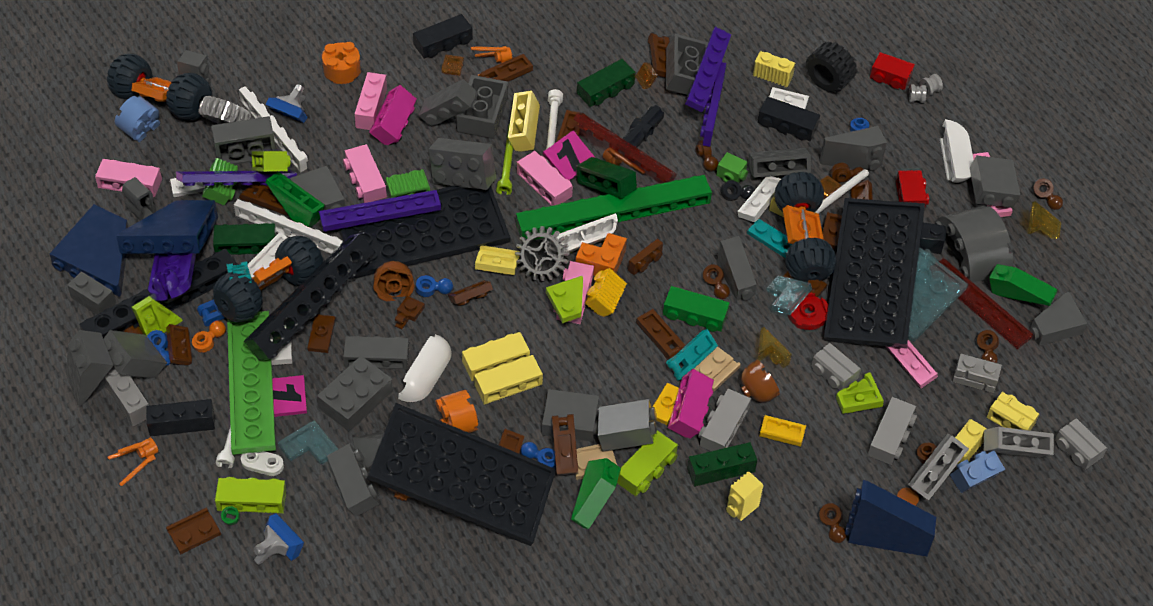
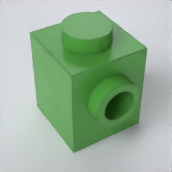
[716,152,748,183]

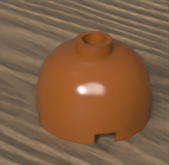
[373,261,414,301]
[741,360,780,403]

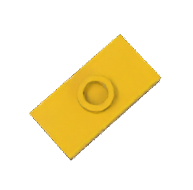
[653,383,679,425]
[759,415,806,447]

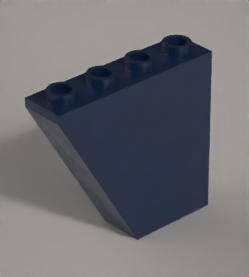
[116,200,218,253]
[50,204,128,297]
[845,480,936,557]

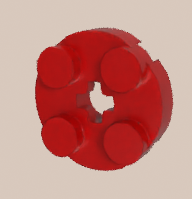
[788,292,828,330]

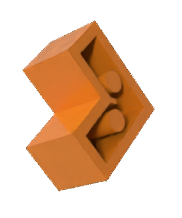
[575,233,627,276]

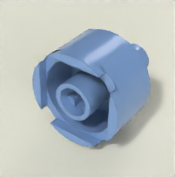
[115,96,160,142]

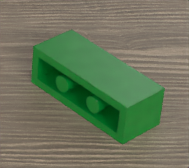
[663,286,730,332]

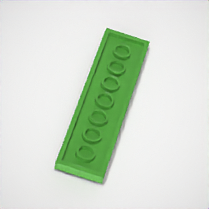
[227,311,276,455]

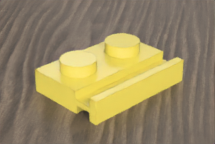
[475,246,520,275]

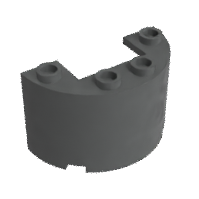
[934,205,1013,284]

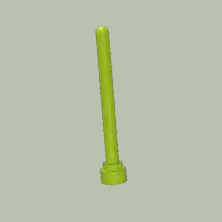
[496,123,513,195]

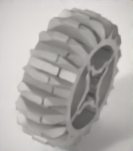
[199,96,251,124]
[515,226,570,281]

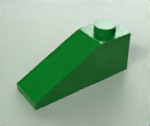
[266,171,325,228]
[990,264,1057,306]
[571,458,621,529]

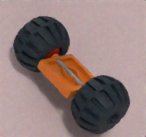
[107,54,212,120]
[774,172,836,282]
[213,236,324,322]

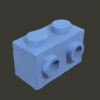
[950,451,1005,493]

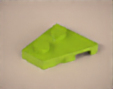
[546,276,583,323]
[132,296,183,336]
[836,372,884,414]

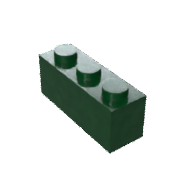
[577,59,636,107]
[576,157,637,198]
[213,223,277,255]
[687,442,757,487]

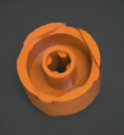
[322,42,361,84]
[435,390,478,433]

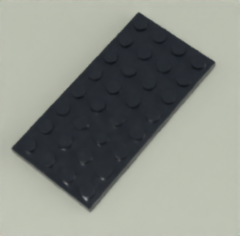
[340,185,510,278]
[824,198,925,348]
[366,403,556,546]

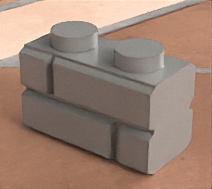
[811,343,861,391]
[953,354,1002,393]
[1055,419,1107,470]

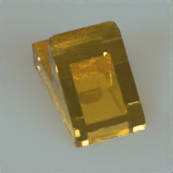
[1028,201,1061,239]
[757,327,792,368]

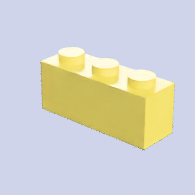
[508,91,540,151]
[462,332,530,381]
[474,355,543,405]

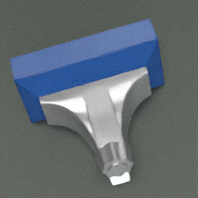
[265,84,307,123]
[253,513,304,565]

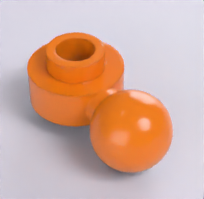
[192,321,226,352]

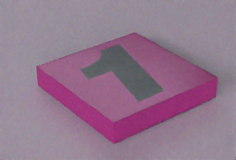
[543,131,595,181]
[273,375,307,417]

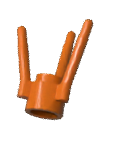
[471,46,512,76]
[108,437,158,486]

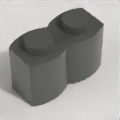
[122,177,156,221]

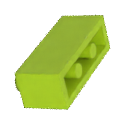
[251,151,291,172]
[617,430,678,497]
[215,477,287,513]

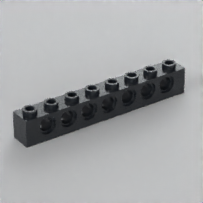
[244,233,374,360]
[79,248,238,339]

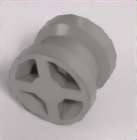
[920,74,943,96]
[908,84,927,103]

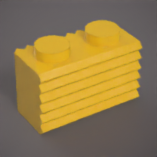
[585,268,627,317]

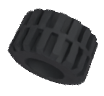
[805,42,857,93]

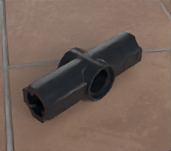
[619,105,664,153]

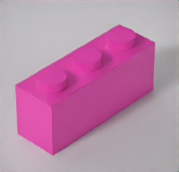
[369,85,417,145]
[668,369,714,439]

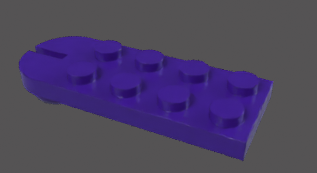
[148,253,196,301]

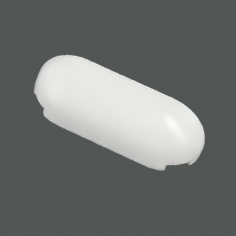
[940,119,974,183]
[549,213,618,254]
[398,334,452,402]

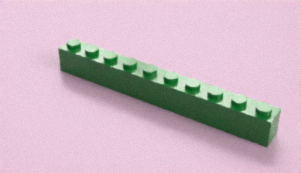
[516,175,712,240]

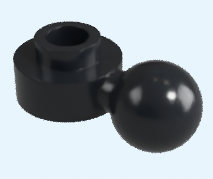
[720,180,755,201]

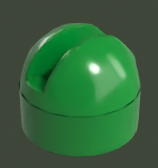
[221,506,240,525]

